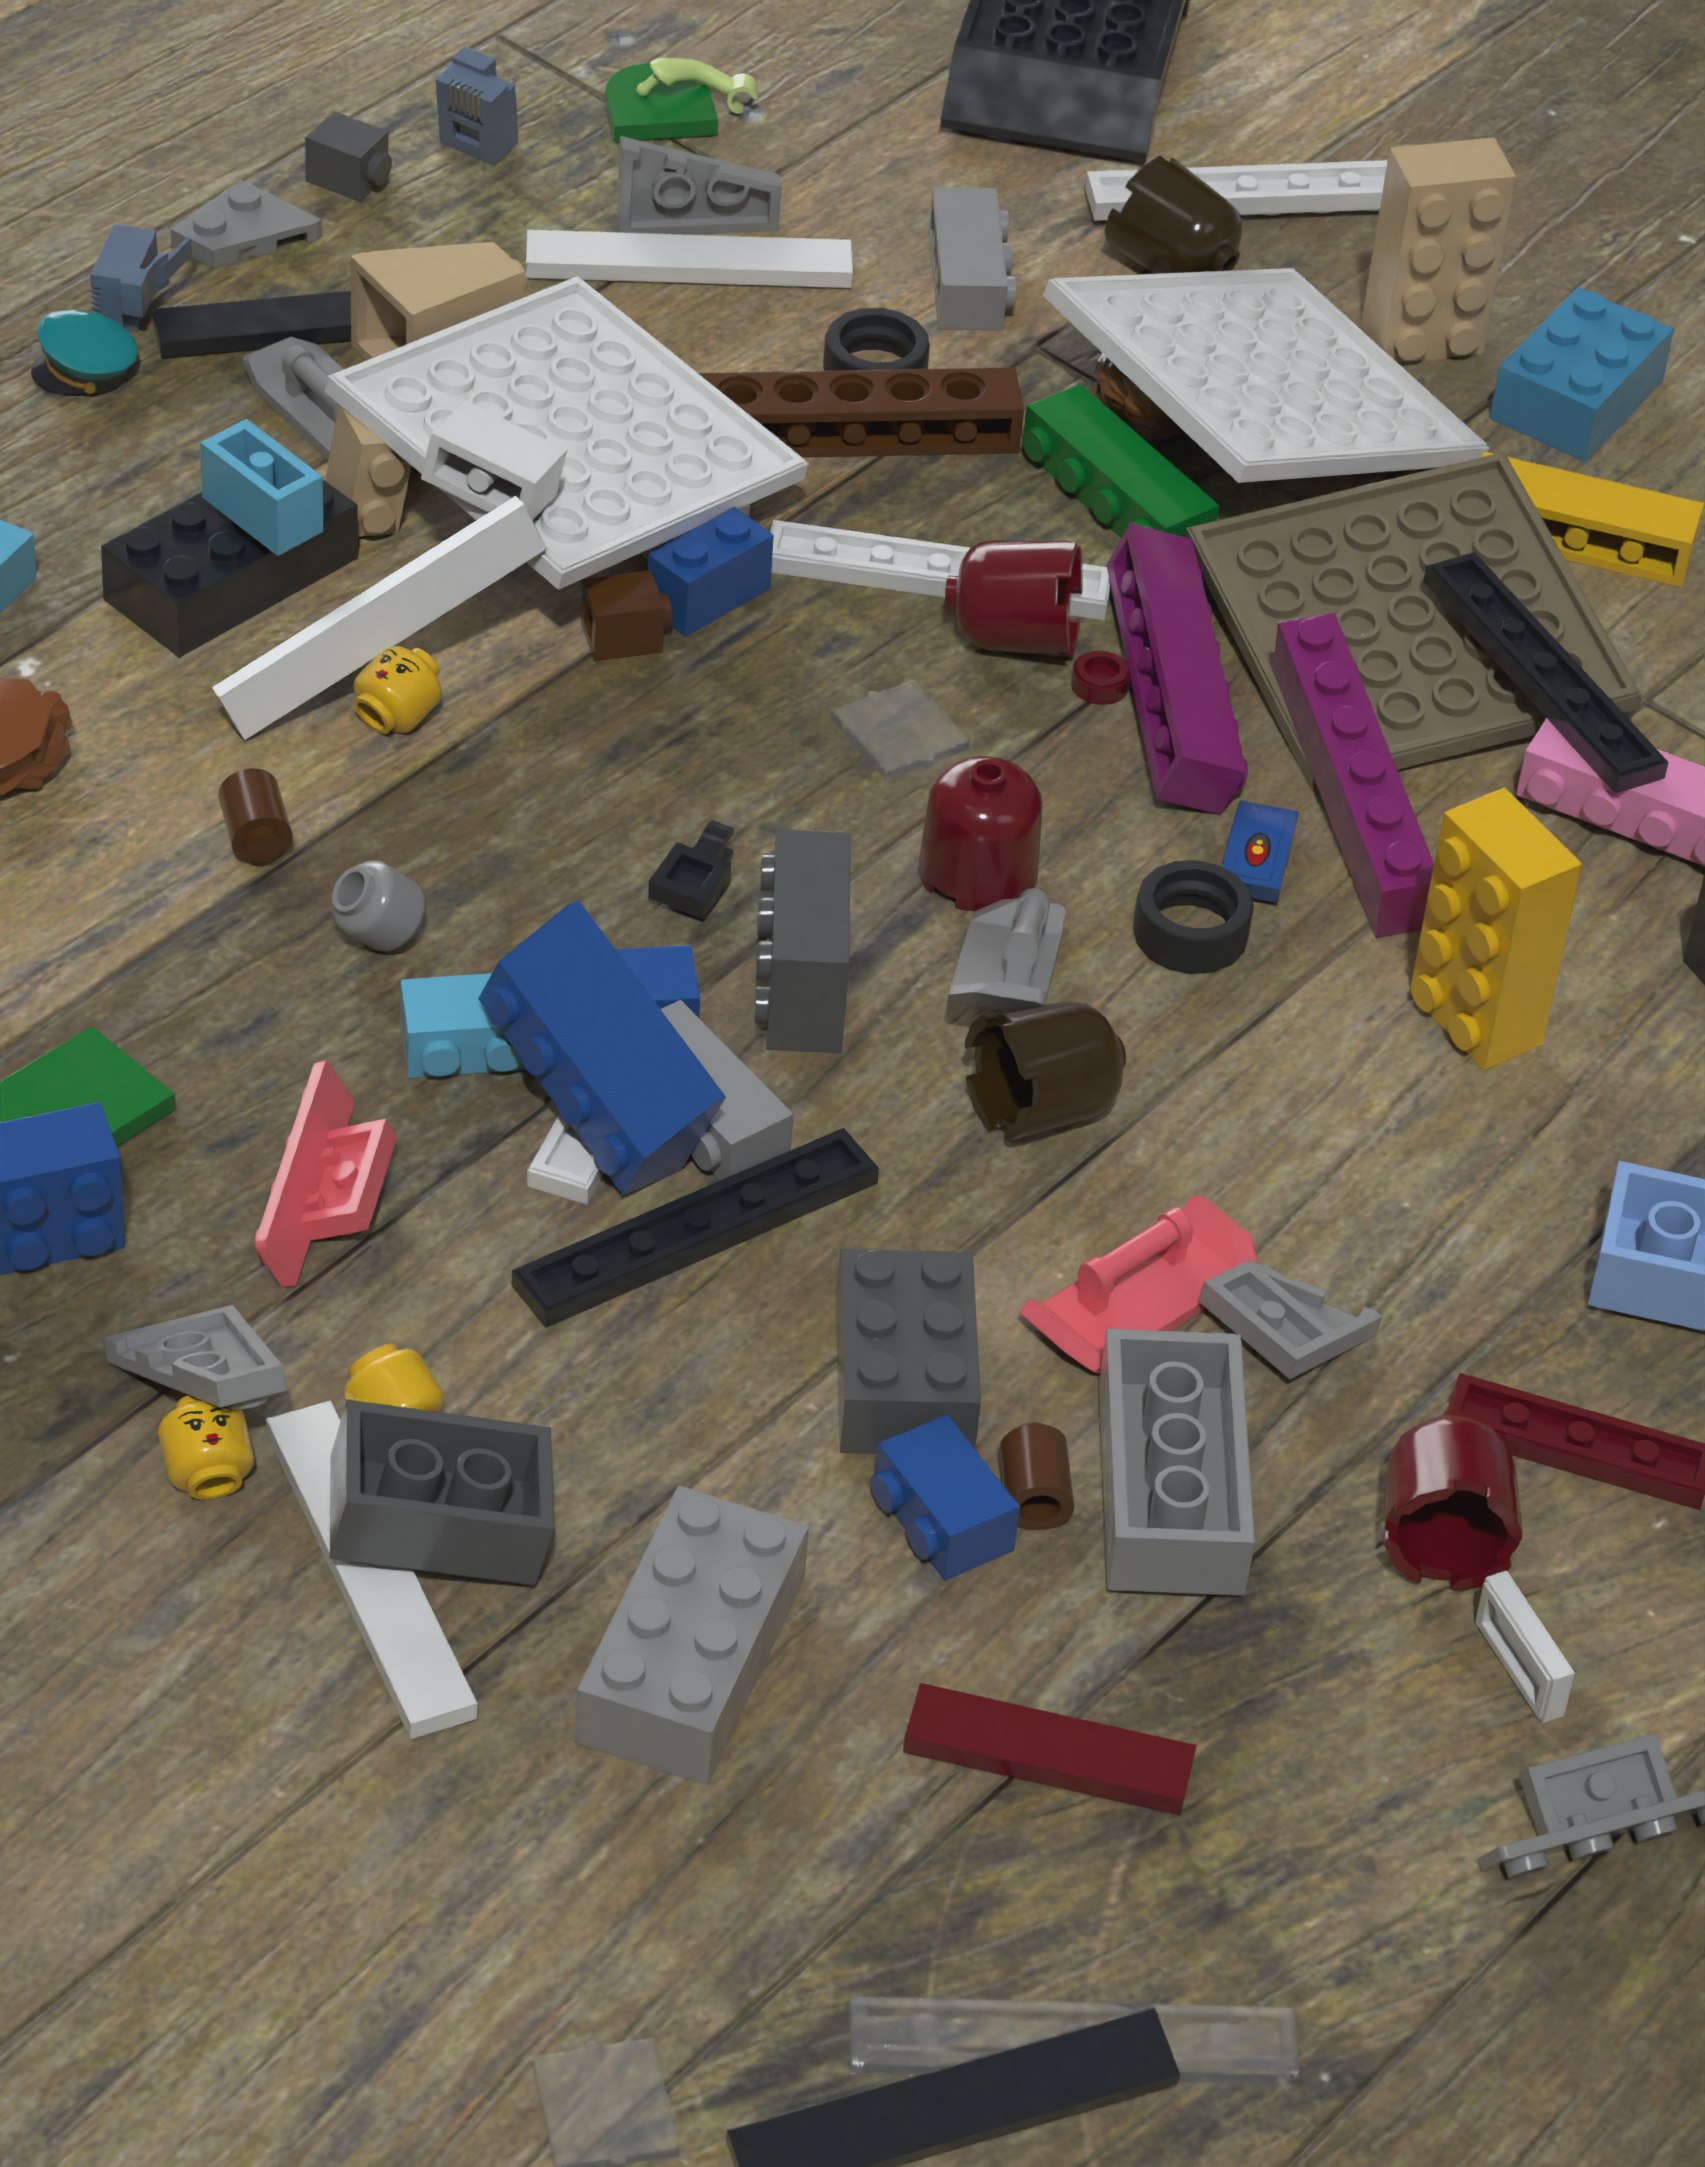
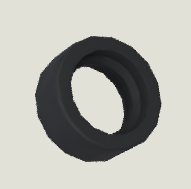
[823,308,930,371]
[1133,860,1254,973]

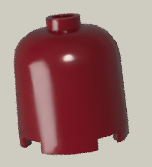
[945,540,1083,657]
[918,756,1043,912]
[1384,1415,1523,1590]

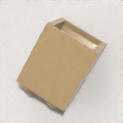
[351,242,528,361]

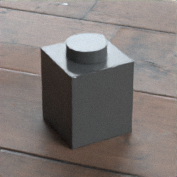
[305,111,392,202]

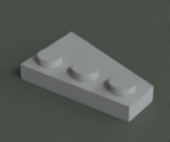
[103,1305,287,1409]

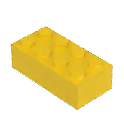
[1409,787,1582,1070]

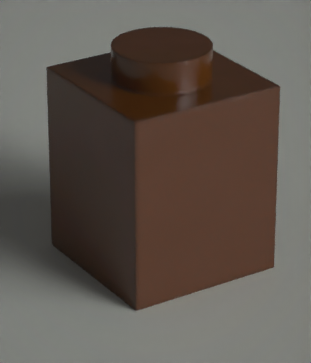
[581,571,672,661]

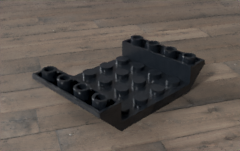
[940,0,1191,162]

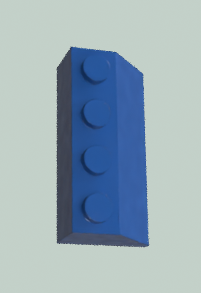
[478,900,726,1195]

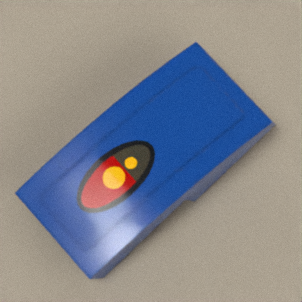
[1222,800,1299,903]

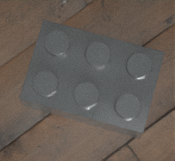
[755,829,851,1053]
[835,1249,981,1454]
[330,1399,554,1585]

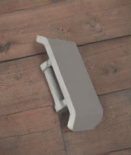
[242,337,344,461]
[948,888,1066,1011]

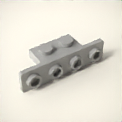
[1478,1733,1705,1878]

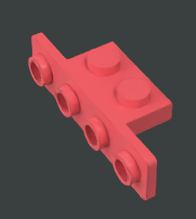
[255,1060,397,1288]

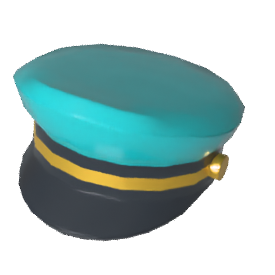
[31,310,138,395]

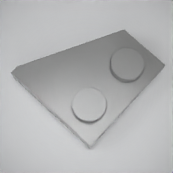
[171,179,322,268]
[1198,1260,1382,1379]

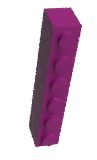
[1106,523,1248,815]
[1273,613,1434,938]

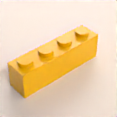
[1482,451,1704,587]

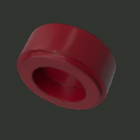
[1071,650,1130,705]

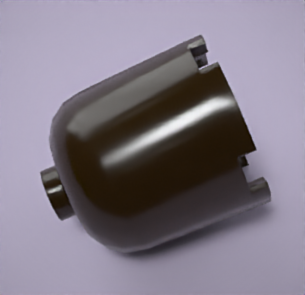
[1105,156,1243,274]
[965,1002,1126,1141]

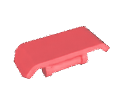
[1019,1195,1258,1374]

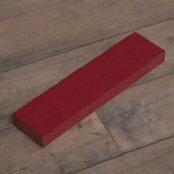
[1445,1373,1705,1510]
[903,1683,1197,1815]

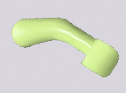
[636,58,758,114]

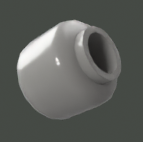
[332,860,425,952]

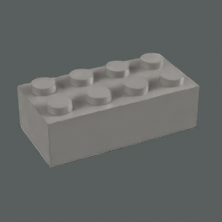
[1099,1328,1255,1596]
[575,1485,809,1786]

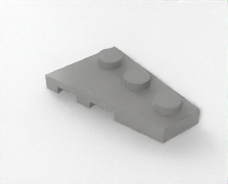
[617,136,782,235]

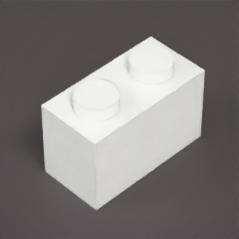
[421,400,567,520]

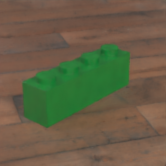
[1022,383,1219,538]

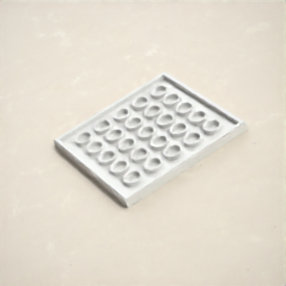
[1043,268,1490,483]
[325,276,809,590]

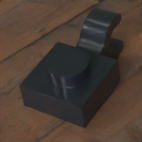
[648,820,734,919]

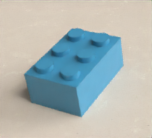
[1489,287,1674,462]

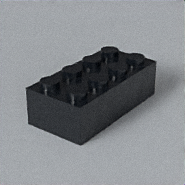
[101,480,358,658]

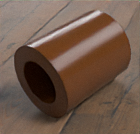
[218,768,293,863]
[999,1422,1074,1530]

